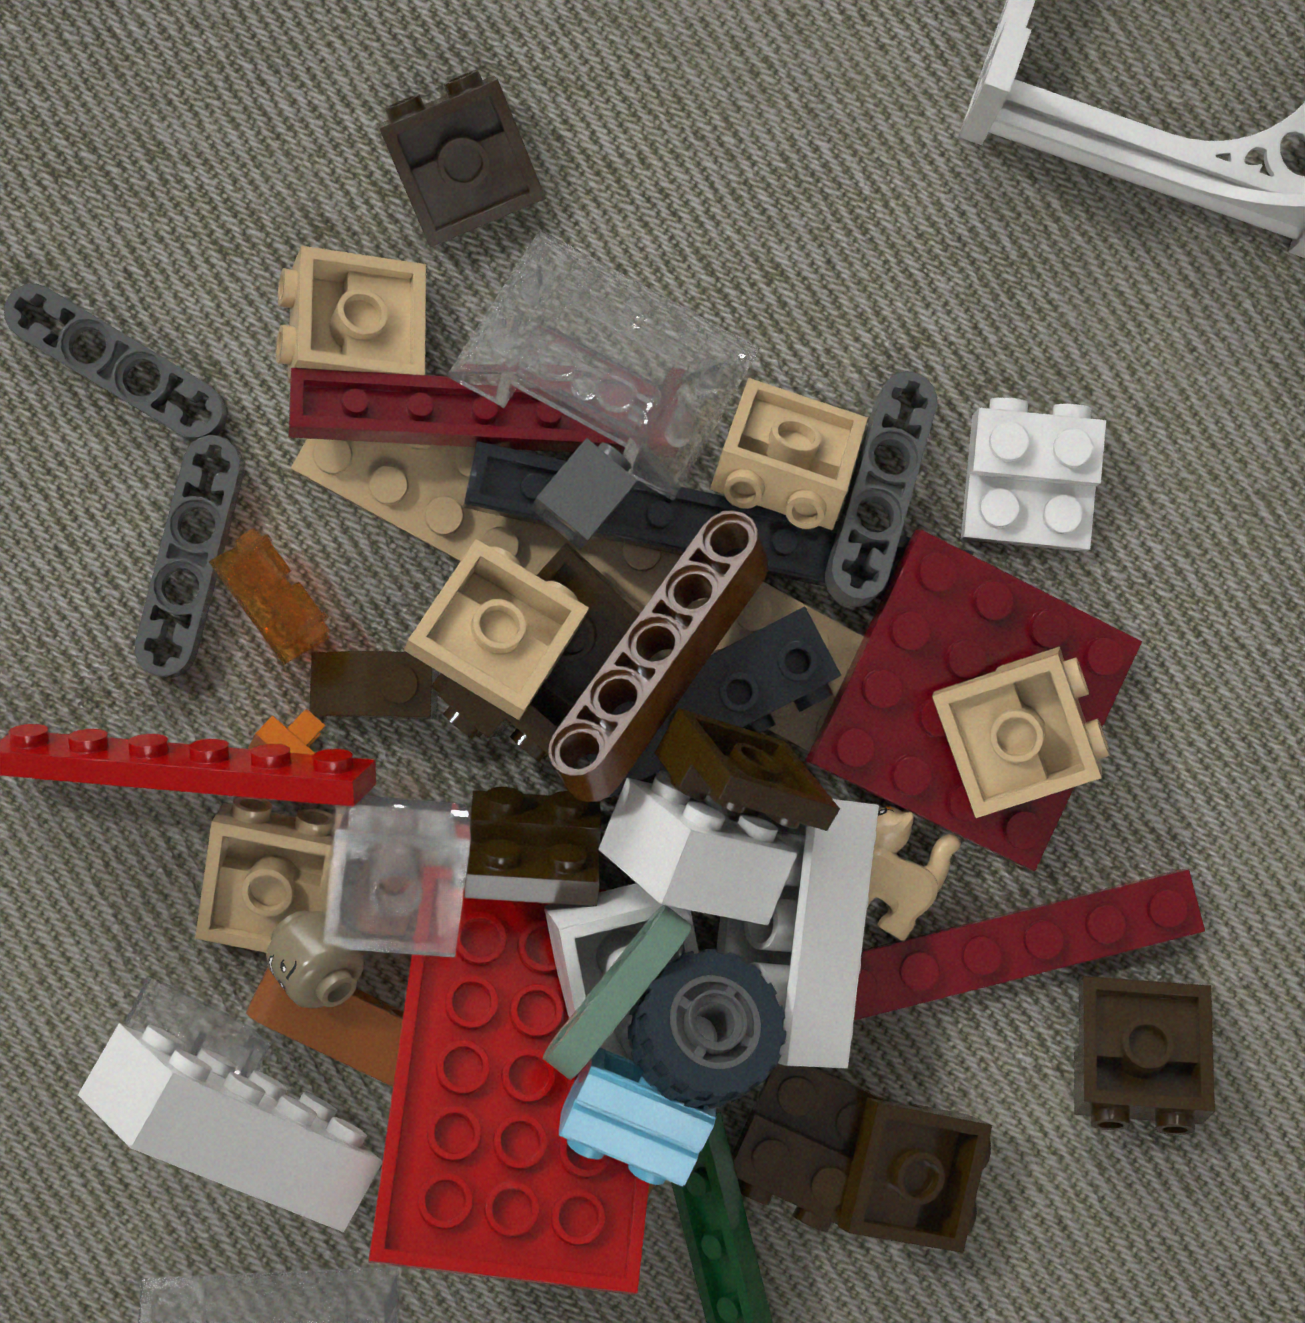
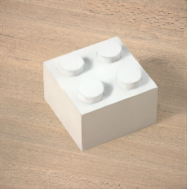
[599,776,798,925]

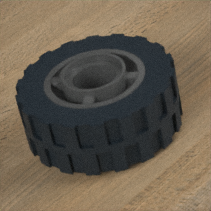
[627,949,786,1109]

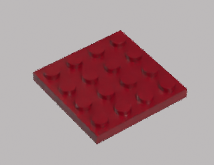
[805,529,1142,871]

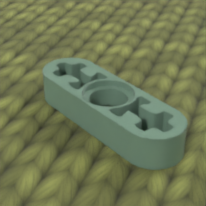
[543,905,692,1080]

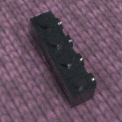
[587,606,842,797]

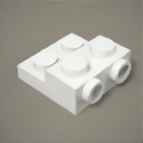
[961,398,1106,552]

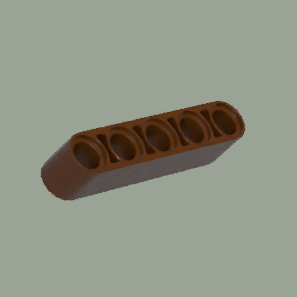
[548,511,768,802]

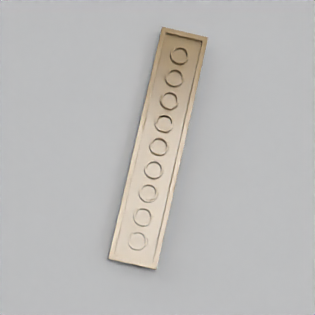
[291,439,864,752]

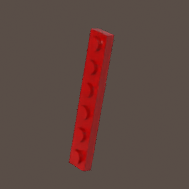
[0,724,376,807]

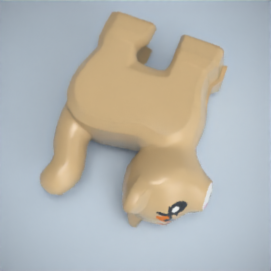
[867,806,961,941]

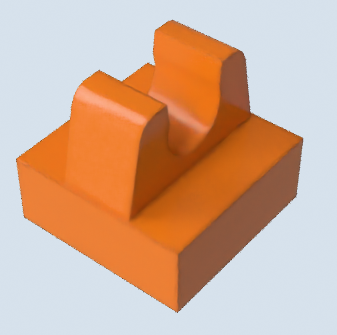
[248,709,326,754]

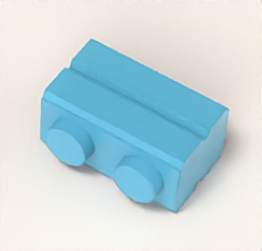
[559,1048,716,1187]

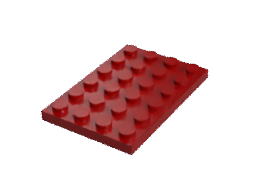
[368,865,649,1295]

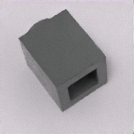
[531,438,637,550]

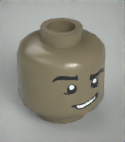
[266,910,365,1009]

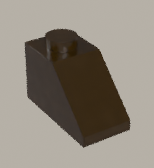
[309,651,439,720]

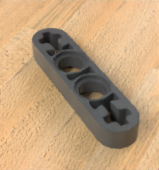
[4,283,228,441]
[825,371,937,607]
[135,435,245,678]

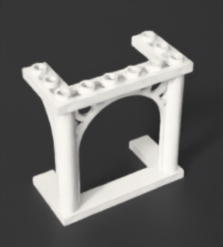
[958,0,1305,258]

